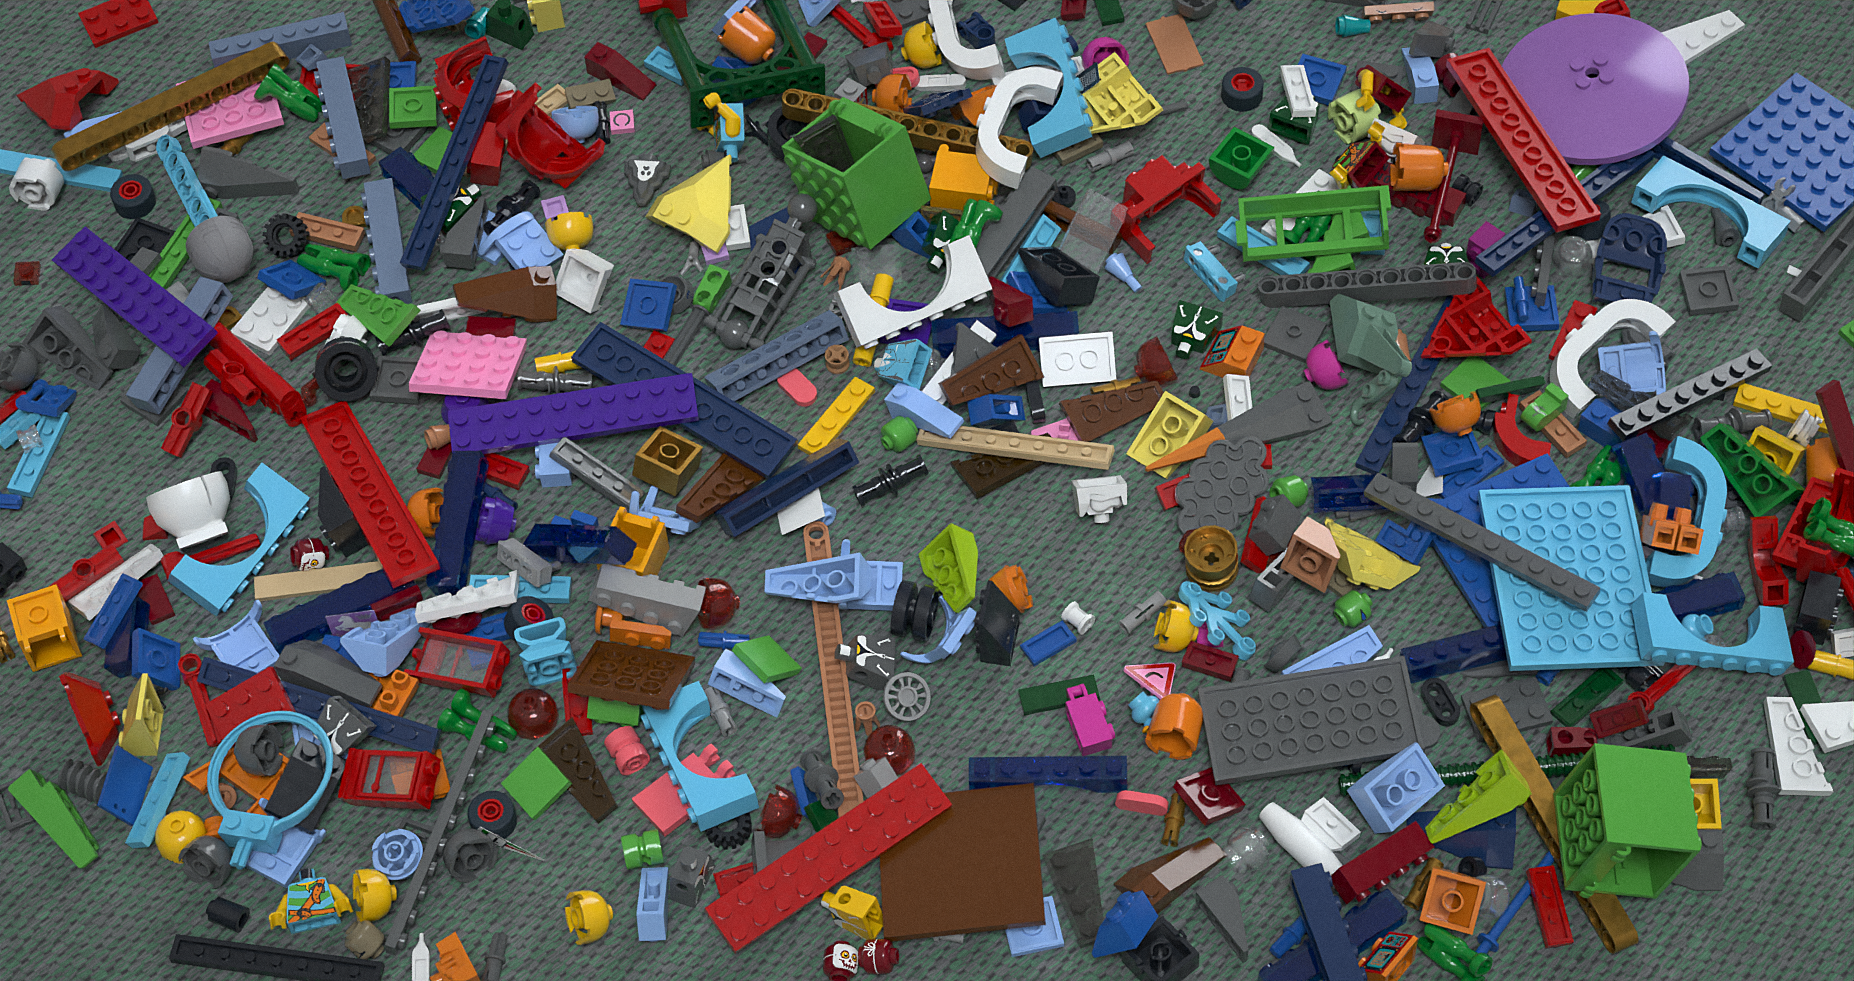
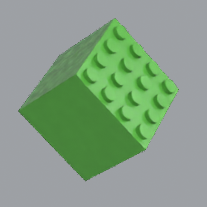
[781,97,931,250]
[1553,743,1702,899]

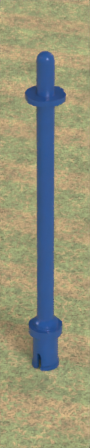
[1475,851,1555,954]

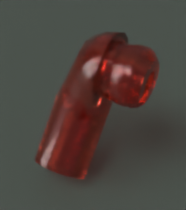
[300,377,320,407]

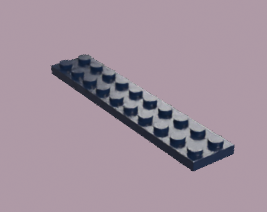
[571,322,798,480]

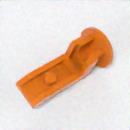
[594,605,671,650]

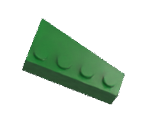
[1700,423,1805,517]

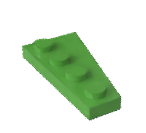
[336,284,421,347]

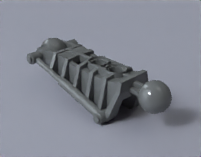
[704,193,818,350]

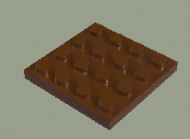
[568,640,695,710]

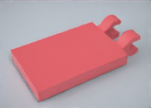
[632,744,736,837]

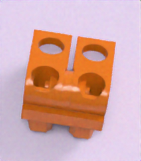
[1640,502,1704,555]
[361,670,419,717]

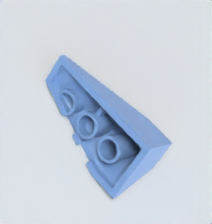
[765,553,871,603]
[340,608,430,677]

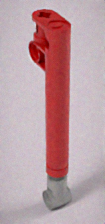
[166,281,307,427]

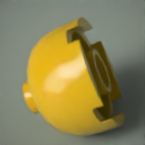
[901,21,943,69]
[545,212,593,251]
[1153,600,1199,653]
[155,810,207,864]
[352,869,397,922]
[565,890,613,945]

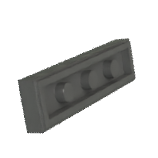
[549,437,645,512]

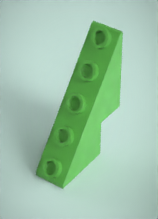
[1308,185,1370,273]

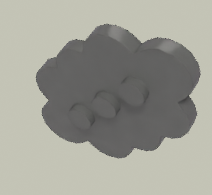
[1174,436,1269,537]

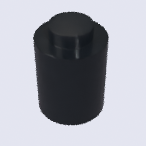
[206,897,250,933]

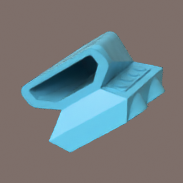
[514,617,577,686]

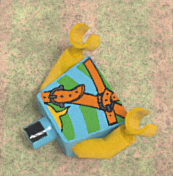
[697,93,745,163]
[269,868,353,934]

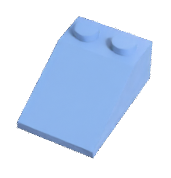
[1347,742,1445,834]

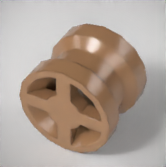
[825,344,850,374]

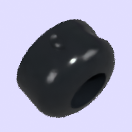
[765,103,816,161]
[312,336,380,401]

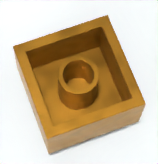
[632,426,703,496]

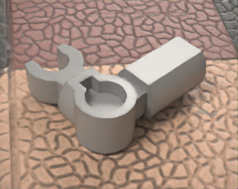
[1761,177,1806,233]

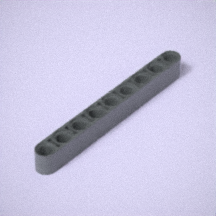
[1258,262,1477,308]

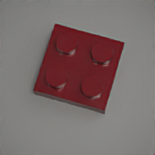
[1173,767,1246,826]

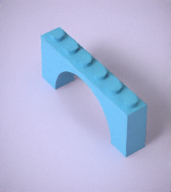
[1005,18,1093,158]
[1631,155,1791,269]
[168,463,310,616]
[1631,592,1794,676]
[640,681,759,832]

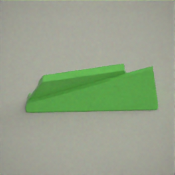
[8,769,99,868]

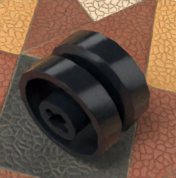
[890,580,939,642]

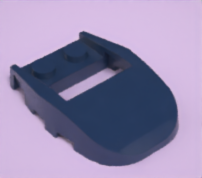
[1592,213,1667,304]

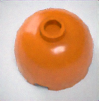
[872,74,912,113]
[1429,391,1481,436]
[407,487,451,538]

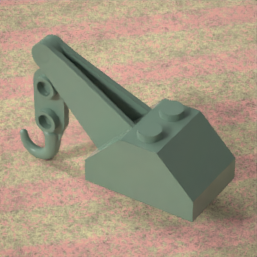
[1330,293,1412,425]

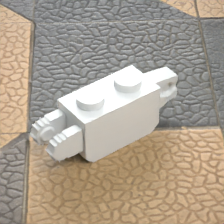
[108,118,187,162]

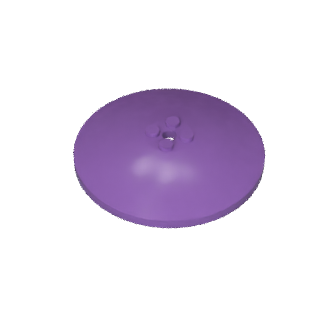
[1502,13,1689,165]

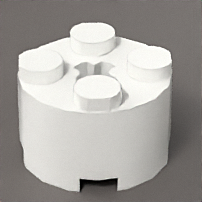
[9,157,64,211]

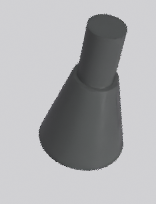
[701,149,746,169]
[1711,208,1740,246]

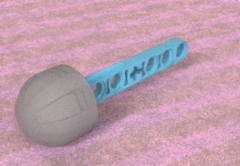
[156,135,253,283]

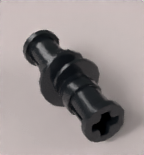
[483,180,540,236]
[375,309,451,356]
[1392,391,1449,443]
[852,454,929,507]

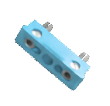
[1184,241,1245,302]

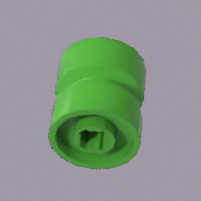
[621,829,664,870]

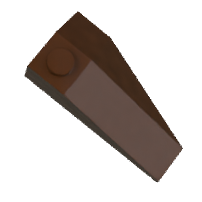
[453,266,557,322]
[1113,837,1228,915]

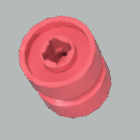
[604,726,650,775]

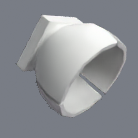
[146,471,230,550]

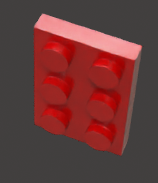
[78,0,159,48]
[205,666,296,750]

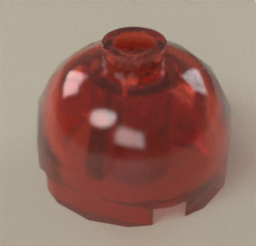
[1134,336,1179,386]
[697,578,740,628]
[507,688,559,740]
[863,725,916,776]
[755,784,802,839]

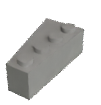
[588,563,706,637]

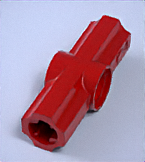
[204,349,261,407]
[161,382,213,458]
[48,544,124,602]

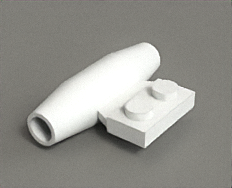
[1259,797,1361,889]

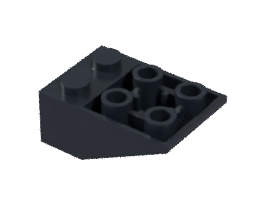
[975,580,1020,667]

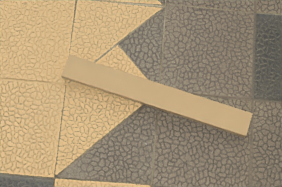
[916,426,1115,470]
[254,552,457,601]

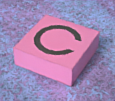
[610,109,635,135]

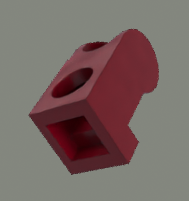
[1545,727,1598,757]

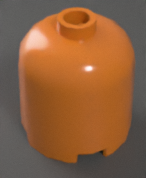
[717,6,776,65]
[1390,142,1449,191]
[1806,437,1839,485]
[1145,693,1203,760]

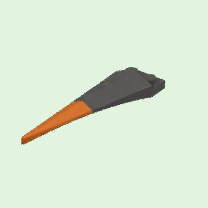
[1145,381,1332,472]

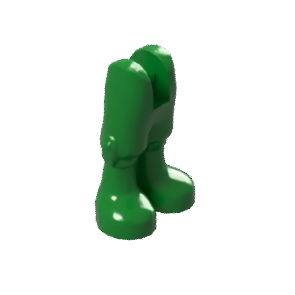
[253,64,325,122]
[1283,190,1333,261]
[944,199,1003,260]
[297,244,371,291]
[1570,444,1628,487]
[1804,497,1854,557]
[437,688,517,753]
[1417,923,1493,981]

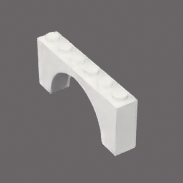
[834,235,992,349]

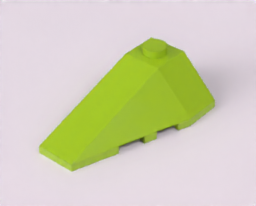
[919,523,978,613]
[1425,749,1532,844]

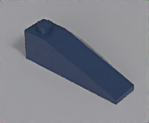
[1406,808,1516,870]

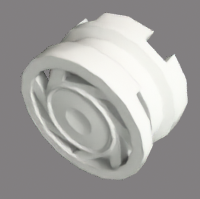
[1786,409,1823,447]

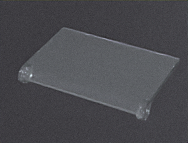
[1058,188,1128,273]

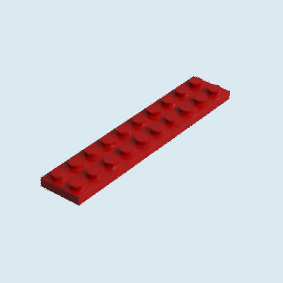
[1446,48,1601,233]
[300,401,440,588]
[704,763,952,954]

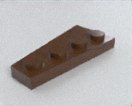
[938,334,1045,405]
[1059,380,1164,442]
[675,453,766,523]

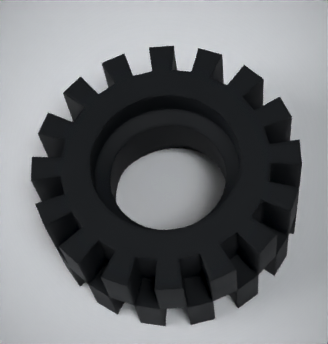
[262,214,310,258]
[705,812,752,850]

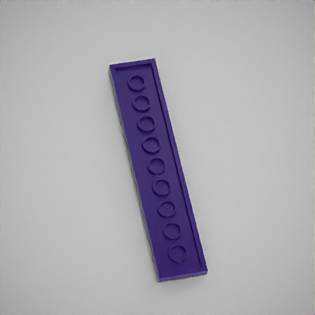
[52,227,218,368]
[448,373,699,459]

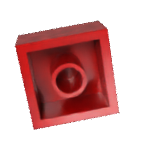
[466,122,506,186]

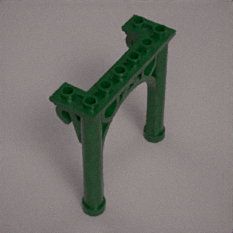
[652,0,825,129]

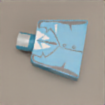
[874,339,932,389]

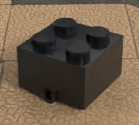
[1793,570,1844,646]
[1122,916,1200,981]

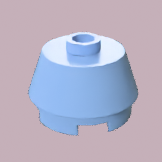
[372,829,423,880]

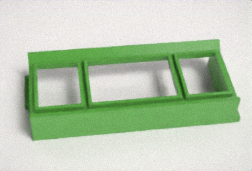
[1235,185,1391,262]

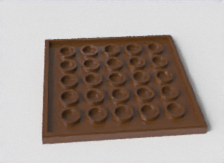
[880,783,1046,942]

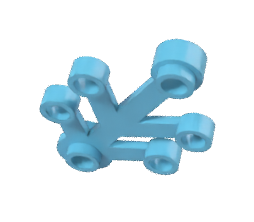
[1178,581,1256,660]

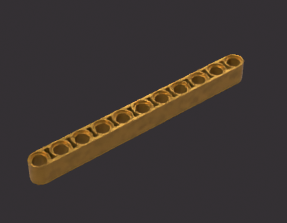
[51,42,289,171]
[782,89,1033,170]
[1470,695,1639,954]

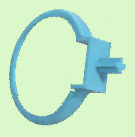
[207,711,333,870]

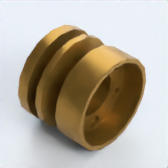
[1184,525,1239,592]

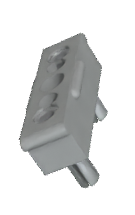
[497,538,561,587]

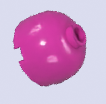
[1082,37,1129,70]
[1304,339,1349,390]

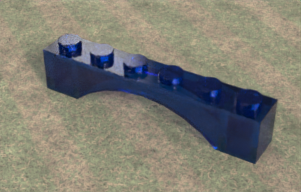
[969,756,1127,793]

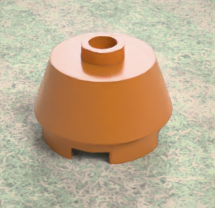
[989,565,1033,613]

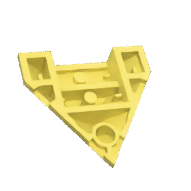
[1082,52,1163,134]
[645,154,732,253]
[1324,517,1421,590]

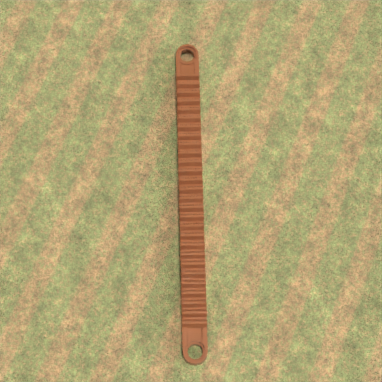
[803,521,863,818]

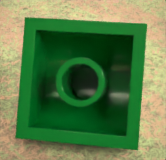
[1209,127,1274,189]

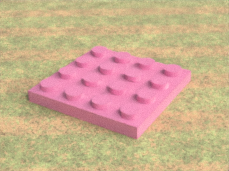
[176,80,284,149]
[409,330,527,399]

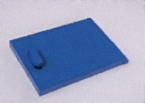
[97,745,153,826]

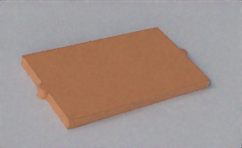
[1145,14,1204,75]

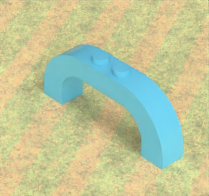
[1645,436,1727,587]

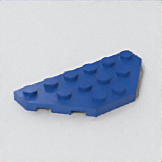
[399,0,475,33]

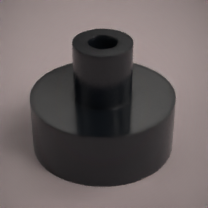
[1052,185,1076,208]
[1459,856,1487,880]

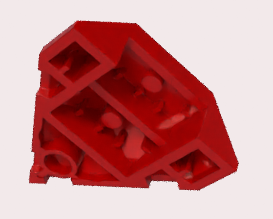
[17,68,119,130]
[1421,277,1532,358]
[59,672,121,767]

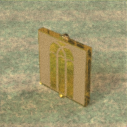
[921,205,963,221]

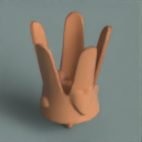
[820,256,851,290]
[854,701,880,736]

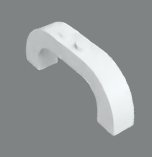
[928,0,1005,80]
[976,67,1063,189]
[1550,299,1676,419]

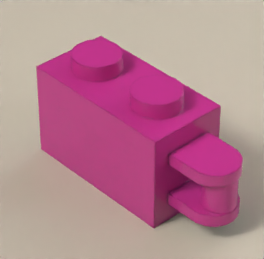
[1065,684,1115,757]

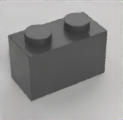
[1248,494,1302,556]

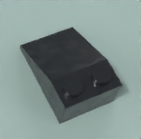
[1018,246,1100,307]
[318,466,368,558]
[264,737,346,834]

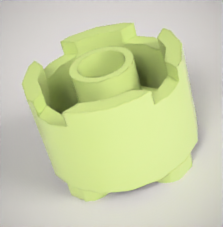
[1328,88,1381,144]

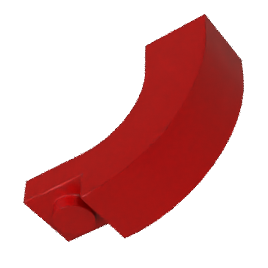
[1493,394,1552,467]
[1748,515,1789,606]

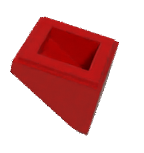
[142,515,168,540]
[92,520,128,549]

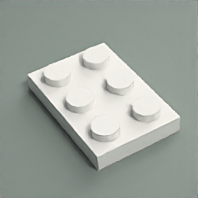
[231,287,312,356]
[1039,332,1116,387]

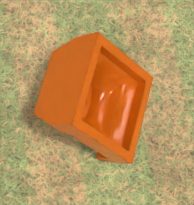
[949,85,997,126]
[429,932,480,981]

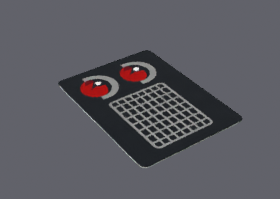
[1076,62,1100,95]

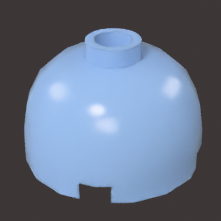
[552,106,599,143]

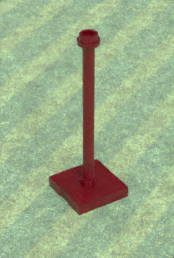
[1424,109,1483,243]

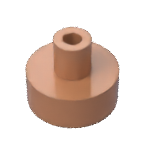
[208,783,237,809]

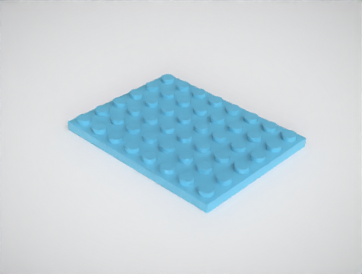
[1477,485,1665,671]

